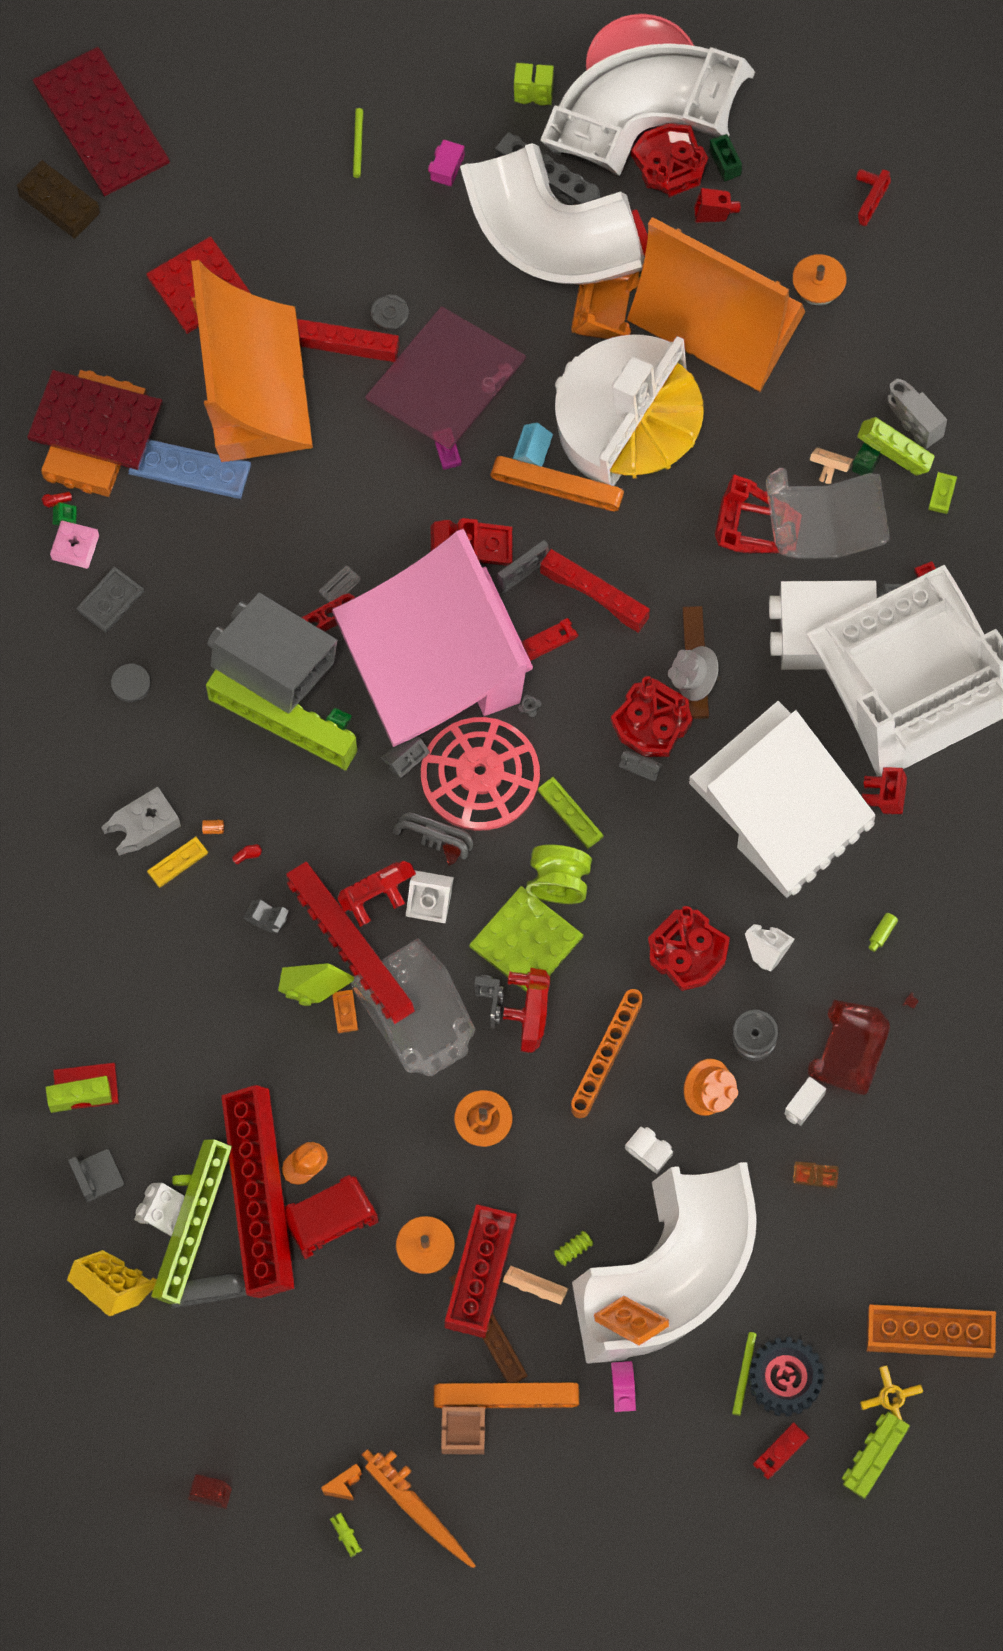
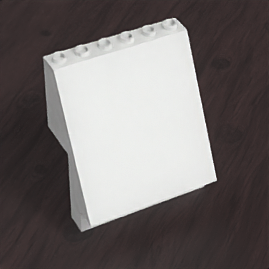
[689,701,875,898]

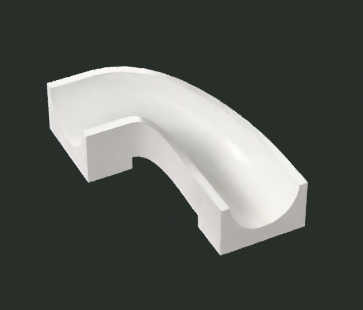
[540,44,755,176]
[460,143,645,284]
[572,1162,756,1363]

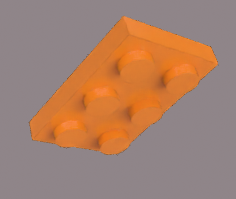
[594,1296,669,1346]

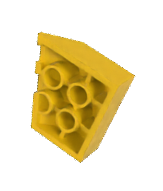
[67,1250,157,1316]

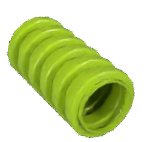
[554,1231,593,1266]

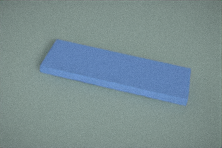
[129,440,251,499]

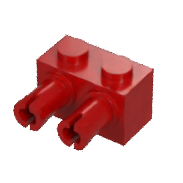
[862,767,907,814]

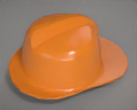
[282,1142,328,1185]

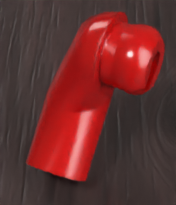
[232,844,262,865]

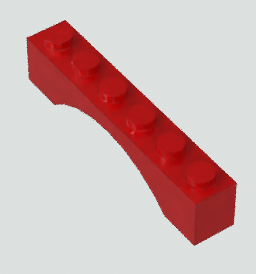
[540,549,650,633]

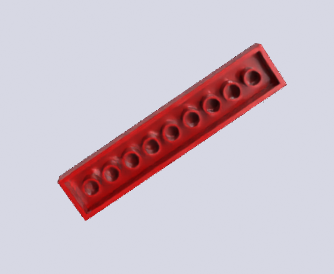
[221,1085,295,1298]

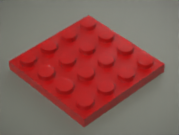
[146,236,251,334]

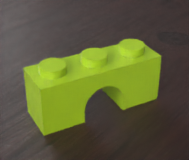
[46,1076,112,1113]

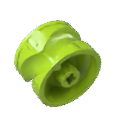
[526,845,592,904]

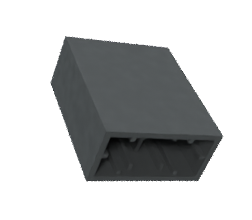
[207,593,337,714]

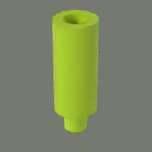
[868,913,898,952]

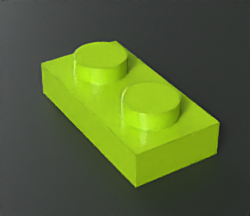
[929,472,957,514]

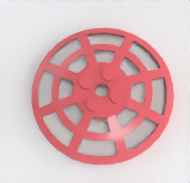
[421,717,540,831]

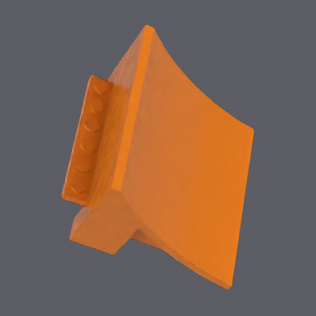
[627,217,805,392]
[191,260,313,462]

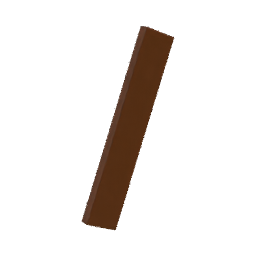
[683,606,709,719]
[449,1273,528,1383]

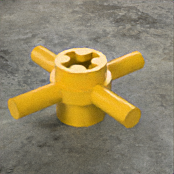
[860,1365,923,1420]

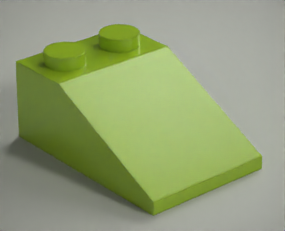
[278,963,354,1006]

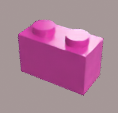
[428,139,465,187]

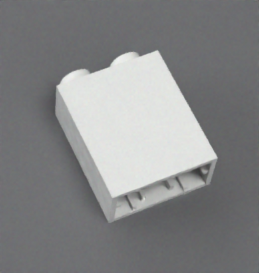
[769,581,877,670]

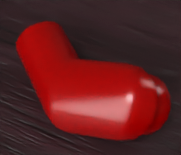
[42,492,72,508]

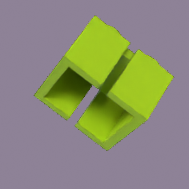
[514,63,554,106]

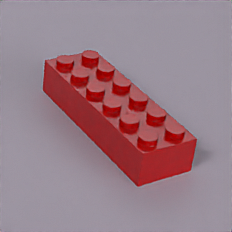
[445,1204,517,1338]

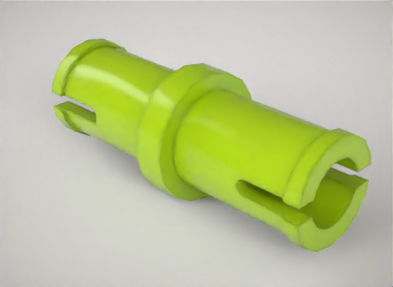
[330,1513,362,1557]

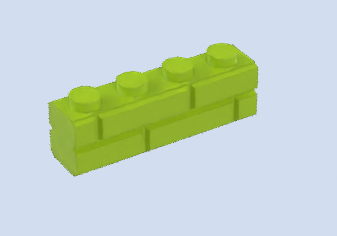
[858,417,934,476]
[842,1412,910,1499]

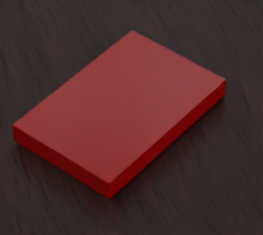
[53,1063,119,1109]

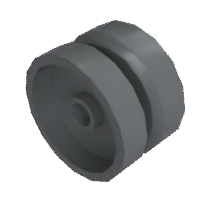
[732,1010,778,1061]

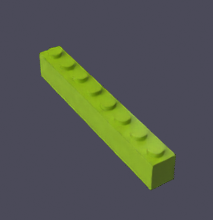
[151,1139,232,1304]

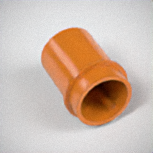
[202,819,224,835]

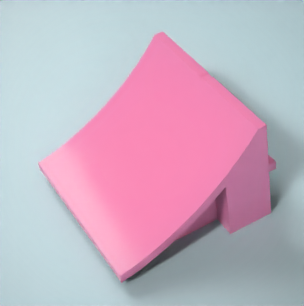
[332,529,533,747]

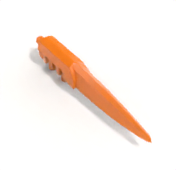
[362,1450,476,1568]

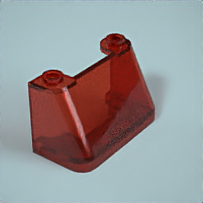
[808,1000,890,1095]

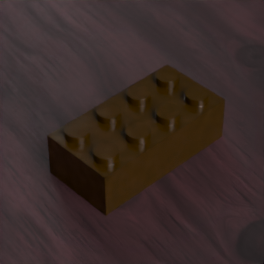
[16,160,100,239]

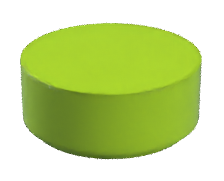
[172,1175,192,1186]

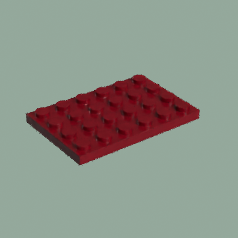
[27,370,163,470]

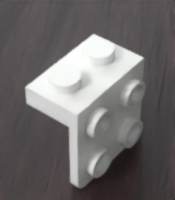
[134,1183,185,1236]

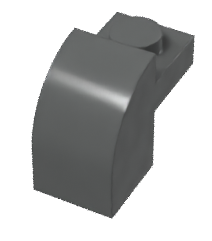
[243,900,289,933]

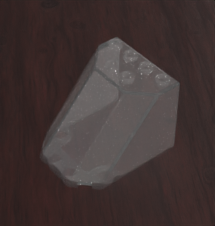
[351,938,476,1077]

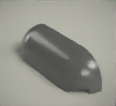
[171,1273,248,1308]

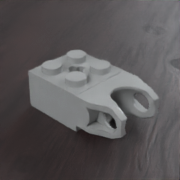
[887,378,947,449]
[101,787,181,856]

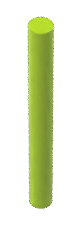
[353,108,363,178]
[732,1332,757,1416]

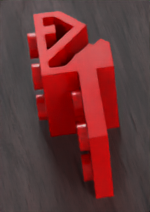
[431,518,512,566]

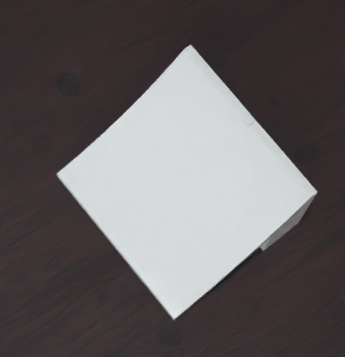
[807,565,1003,776]

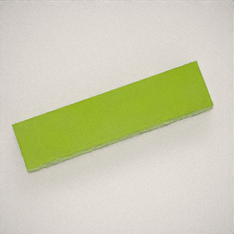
[538,777,603,849]

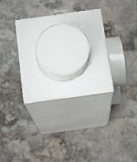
[784,1077,826,1126]

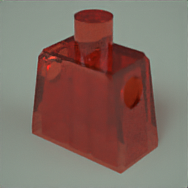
[188,1474,232,1509]

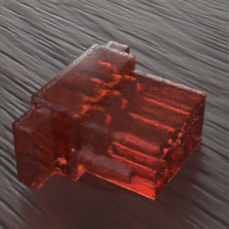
[903,992,919,1009]

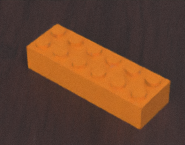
[866,1305,996,1358]

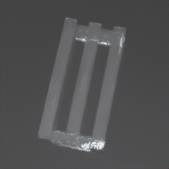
[319,565,361,602]

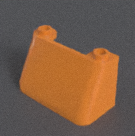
[571,271,640,339]

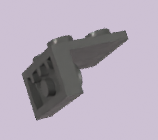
[68,1149,124,1203]

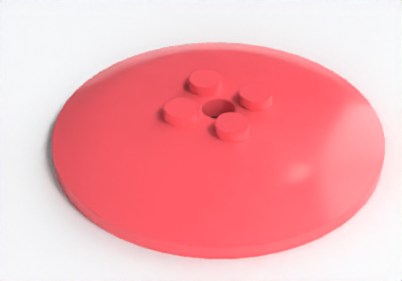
[586,14,694,71]

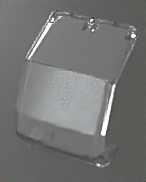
[766,468,890,559]

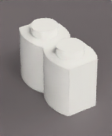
[625,1126,673,1174]

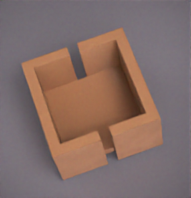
[442,1407,485,1454]

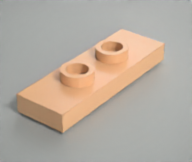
[503,1266,568,1305]

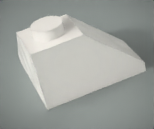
[745,924,795,972]

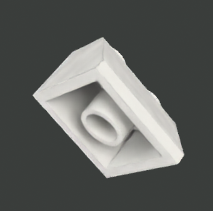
[406,870,454,923]

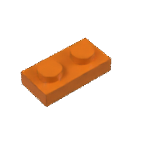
[332,990,358,1033]

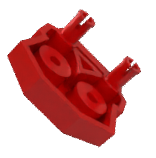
[631,123,708,198]
[611,676,692,757]
[337,861,416,927]
[648,906,730,991]
[503,968,550,1053]

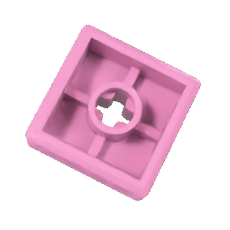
[50,521,99,568]

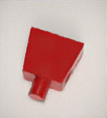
[694,188,740,222]

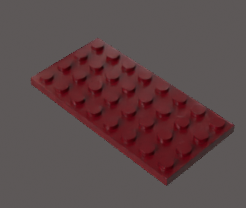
[33,47,170,197]

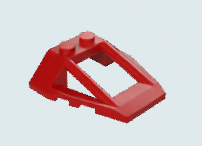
[715,475,801,553]

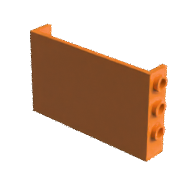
[41,370,147,497]

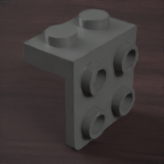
[475,975,504,1029]

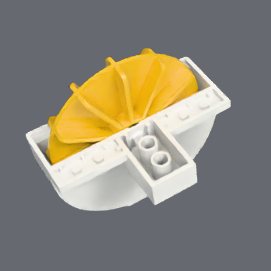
[555,335,704,486]

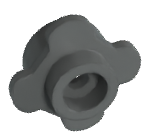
[518,695,541,717]

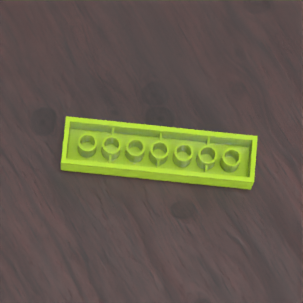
[206,669,358,771]

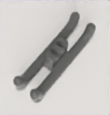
[393,812,473,859]

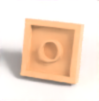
[810,447,854,484]

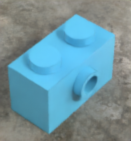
[513,423,553,467]

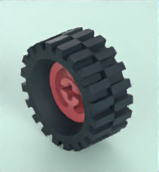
[748,1337,824,1417]

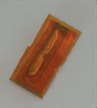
[793,1162,839,1188]

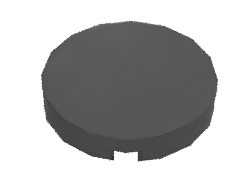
[371,294,409,331]
[111,664,151,703]

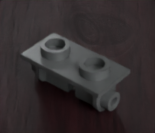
[618,749,663,782]

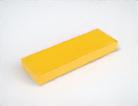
[147,837,208,888]

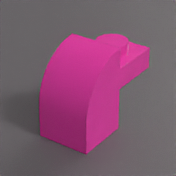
[611,1361,636,1412]

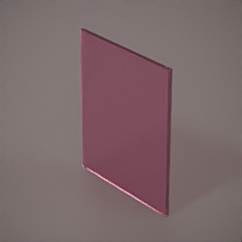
[365,306,526,450]

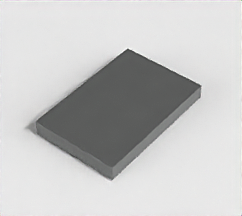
[498,540,548,594]
[76,566,145,633]

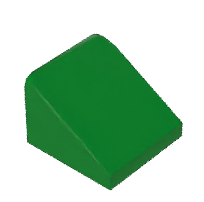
[53,502,77,525]
[326,708,352,731]

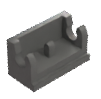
[381,736,430,778]

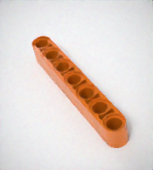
[490,456,624,511]
[571,989,642,1118]
[434,1383,579,1408]

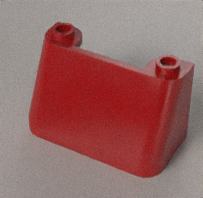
[284,1175,379,1260]

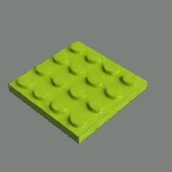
[469,886,583,992]

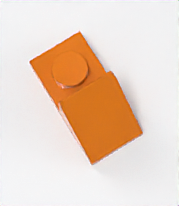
[321,1464,362,1500]

